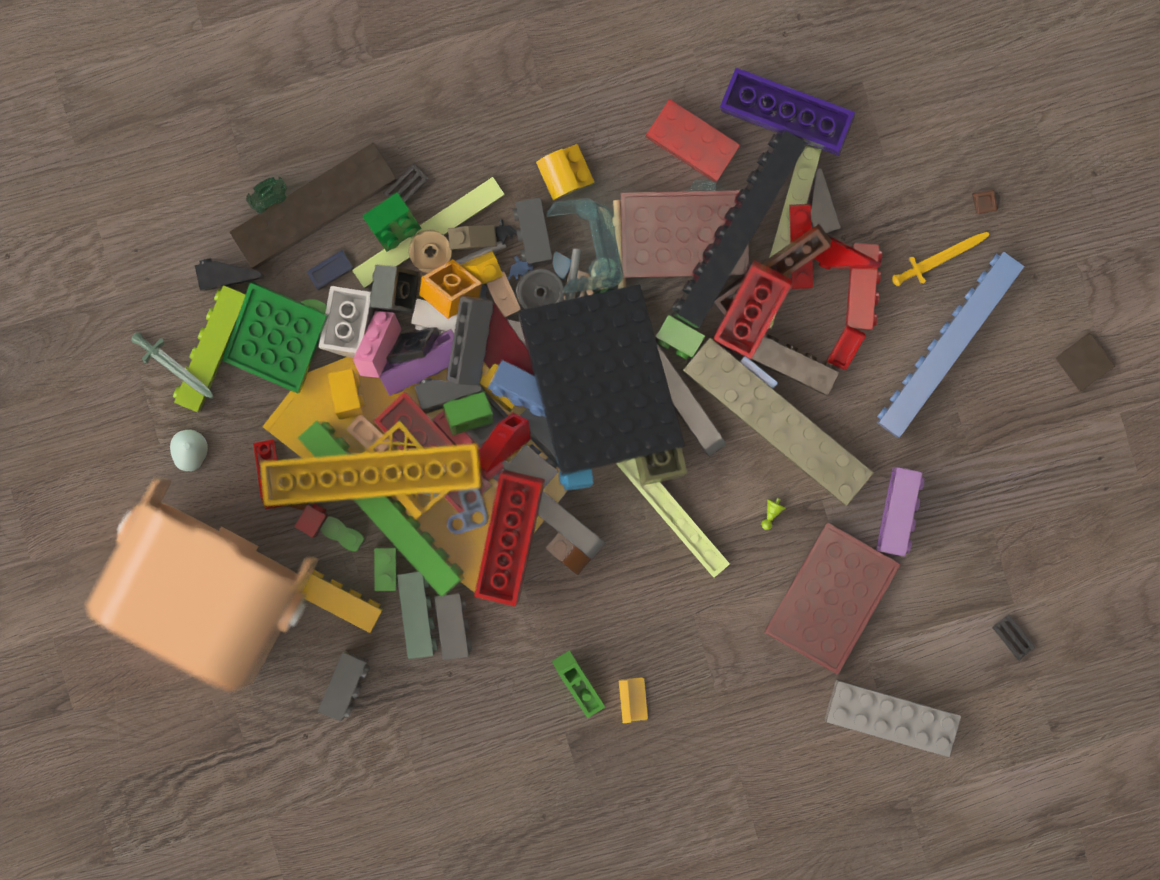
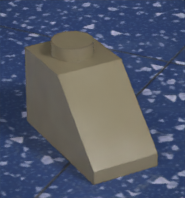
[448,225,497,251]

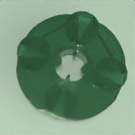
[246,177,287,213]

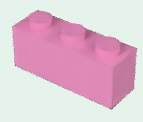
[353,311,401,378]

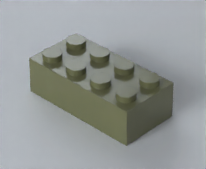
[635,448,687,486]

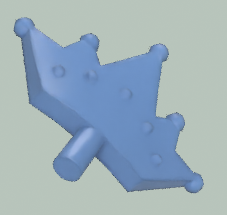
[507,256,533,279]

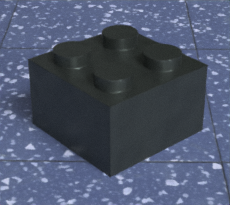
[370,265,419,314]

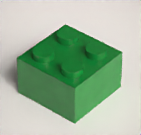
[362,192,422,252]

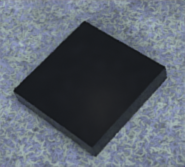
[386,327,440,364]

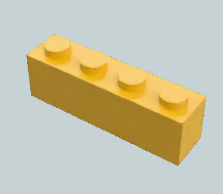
[302,570,383,633]

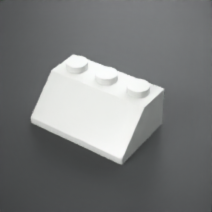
[319,286,374,358]

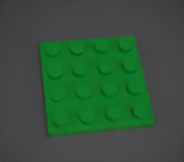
[222,282,329,393]

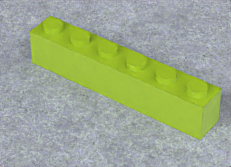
[173,285,245,413]

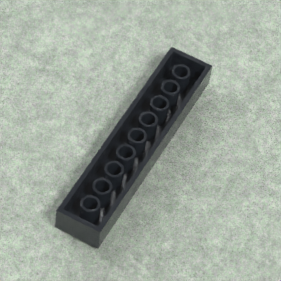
[671,130,807,328]

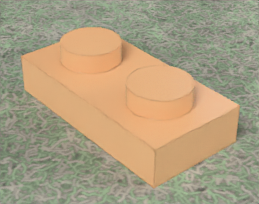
[486,272,521,317]
[346,415,389,453]

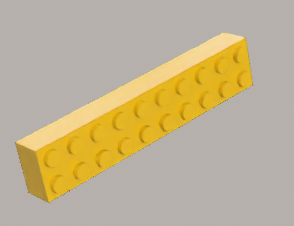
[261,444,482,506]

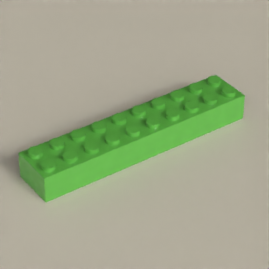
[298,421,464,597]

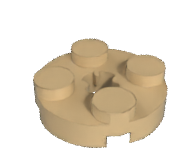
[409,230,452,273]

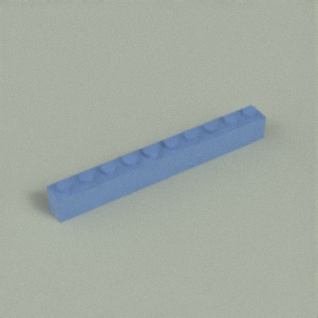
[877,252,1024,438]

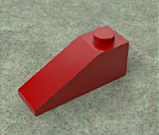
[813,236,881,270]

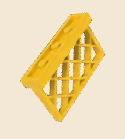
[361,421,450,519]

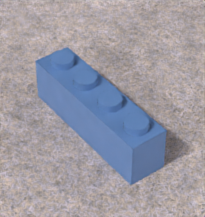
[488,360,546,418]

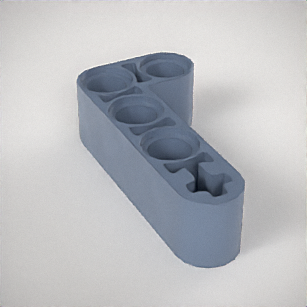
[447,488,489,534]

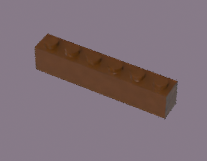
[715,224,831,315]

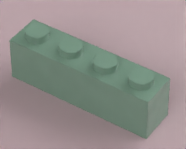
[397,572,438,659]

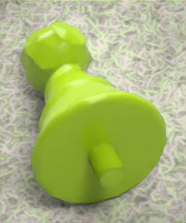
[761,498,786,530]

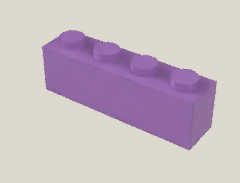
[380,329,454,396]

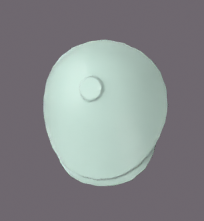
[170,430,208,471]

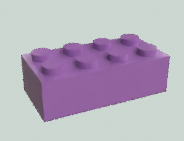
[876,467,925,556]

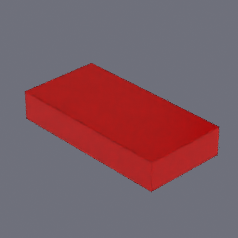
[827,325,866,370]

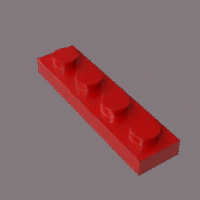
[789,204,813,289]

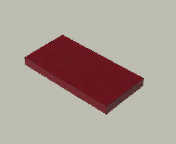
[483,301,534,376]

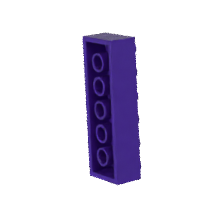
[720,68,855,156]

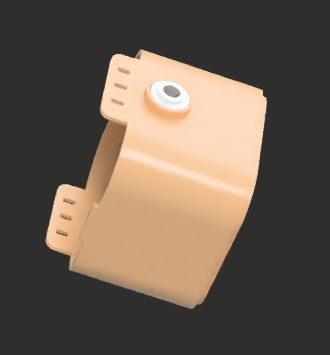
[86,478,318,691]

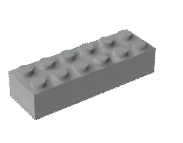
[825,680,961,757]

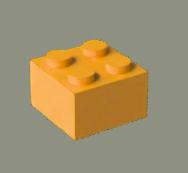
[419,259,482,319]

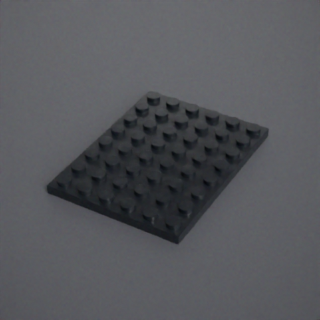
[518,284,685,476]

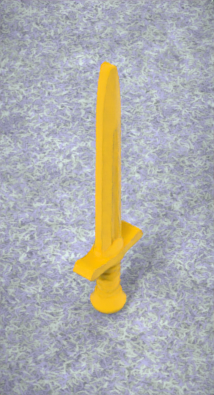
[892,232,989,286]

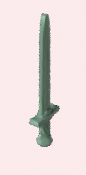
[131,332,214,399]

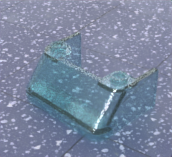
[547,198,624,293]

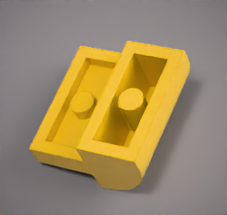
[536,144,594,200]

